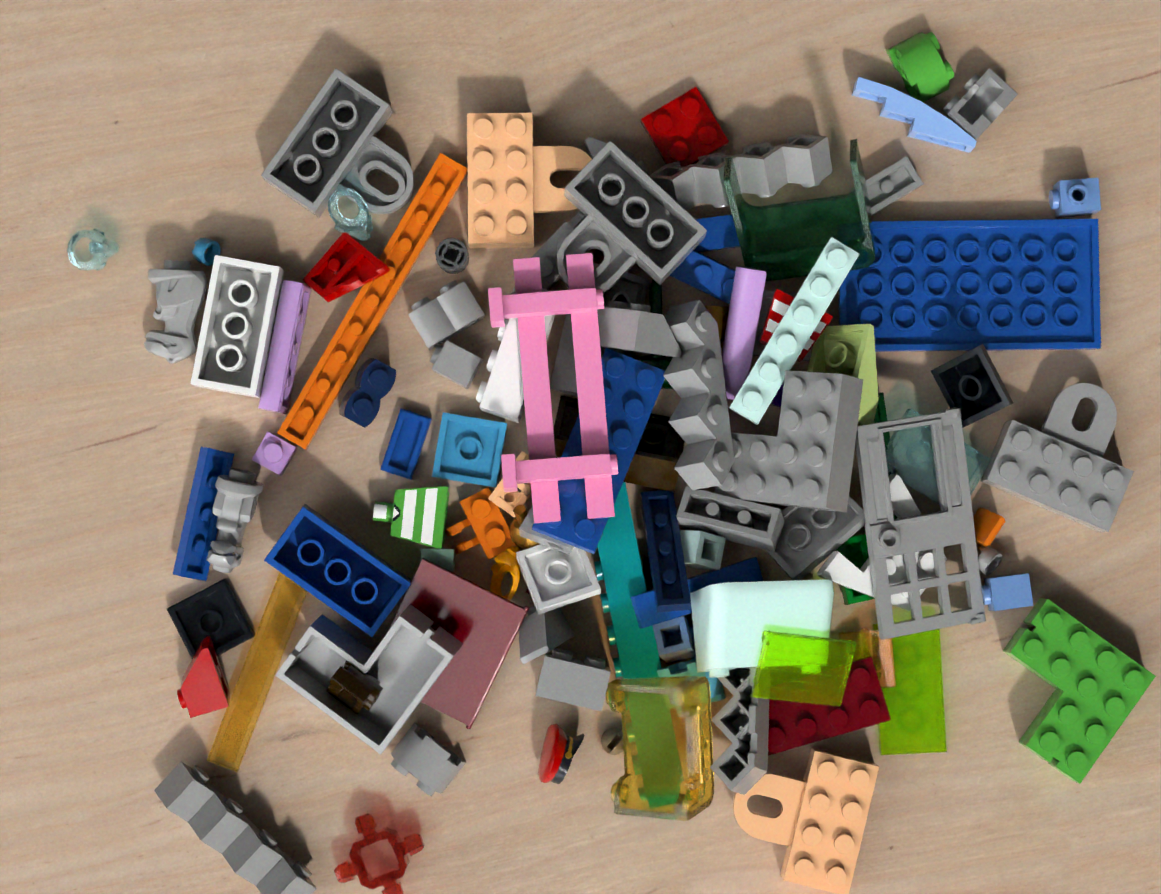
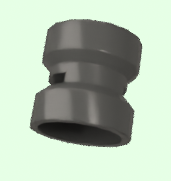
[435,238,469,274]

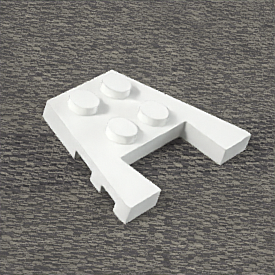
[817,473,947,611]

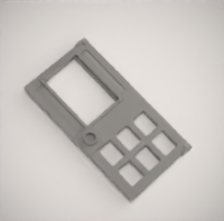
[855,407,986,640]

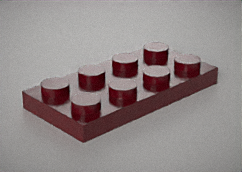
[768,656,891,756]

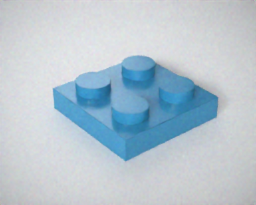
[432,412,507,488]

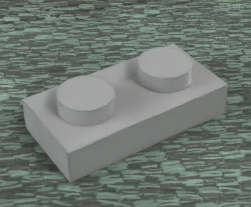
[850,156,924,219]

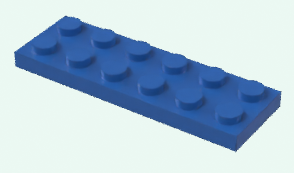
[532,348,665,554]

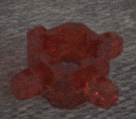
[334,812,425,894]

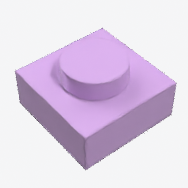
[252,431,297,476]

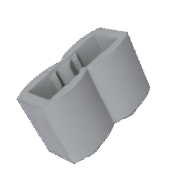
[408,280,485,350]

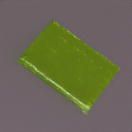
[751,630,856,706]

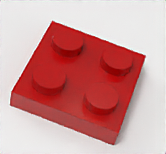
[640,87,729,167]

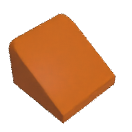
[973,508,1005,546]

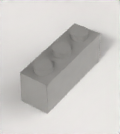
[676,486,784,552]

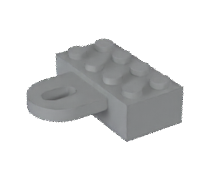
[261,68,414,218]
[557,141,707,293]
[981,383,1134,532]

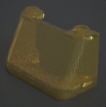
[606,676,714,821]

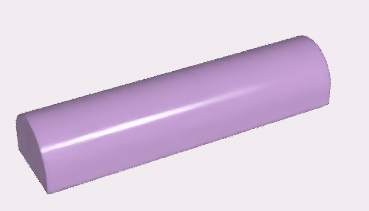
[721,266,767,400]
[258,280,311,414]

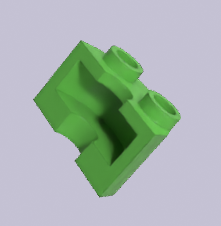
[886,32,955,102]

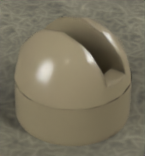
[601,728,627,755]

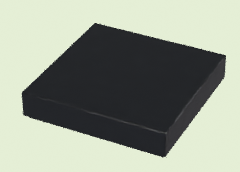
[167,579,255,659]

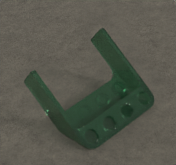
[723,139,875,282]

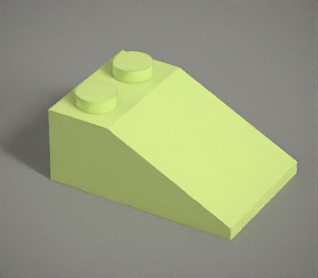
[807,324,879,425]

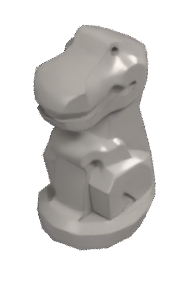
[144,260,207,364]
[206,468,264,573]

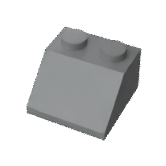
[597,301,682,358]

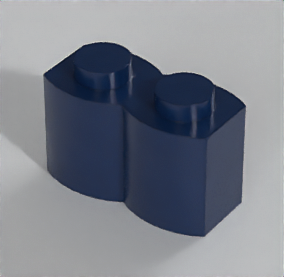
[339,358,396,428]

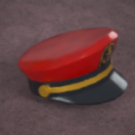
[538,724,584,784]

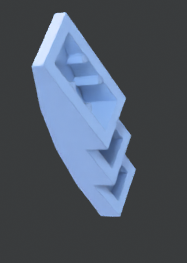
[852,77,977,153]

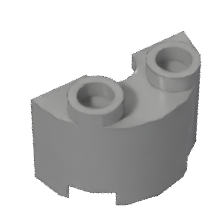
[943,68,1018,140]
[391,723,466,796]

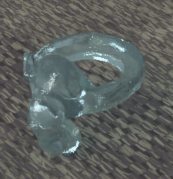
[328,188,373,241]
[67,228,120,271]

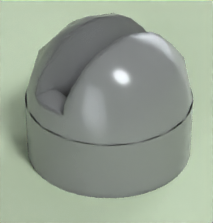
[978,546,1003,575]

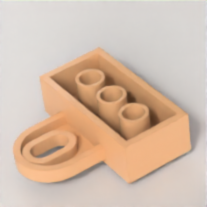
[467,113,592,249]
[733,748,879,894]

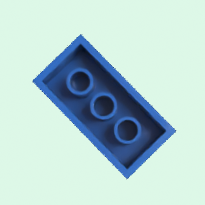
[264,504,411,637]

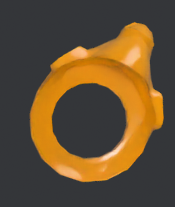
[490,547,520,601]

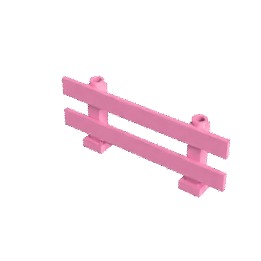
[488,253,618,524]

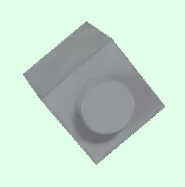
[430,341,483,389]

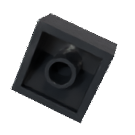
[931,344,1013,428]

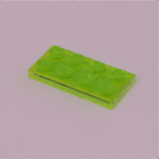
[872,623,947,755]

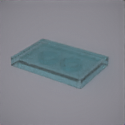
[885,408,991,505]

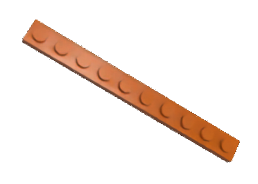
[277,153,468,450]

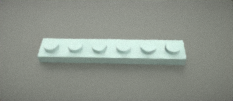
[729,237,859,425]

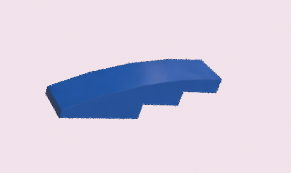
[630,557,763,629]

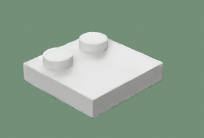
[516,544,601,615]

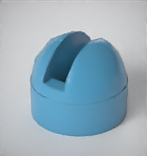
[192,238,221,266]

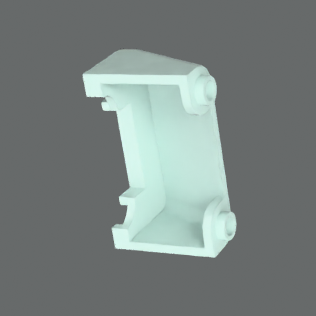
[690,579,834,678]

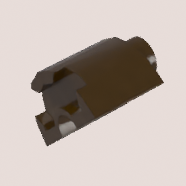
[327,661,383,715]

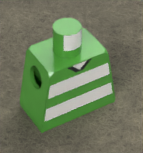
[373,486,450,549]

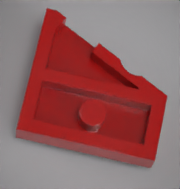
[302,231,390,302]

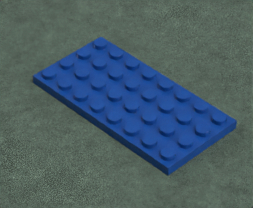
[837,219,1101,352]

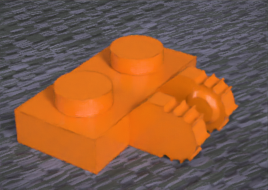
[445,487,517,560]

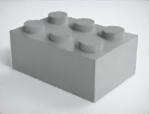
[536,648,611,711]

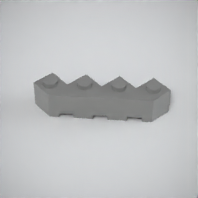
[649,134,833,211]
[663,300,735,490]
[710,666,770,795]
[154,761,317,894]

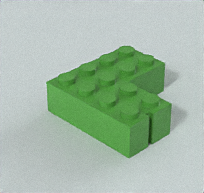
[1003,598,1156,784]

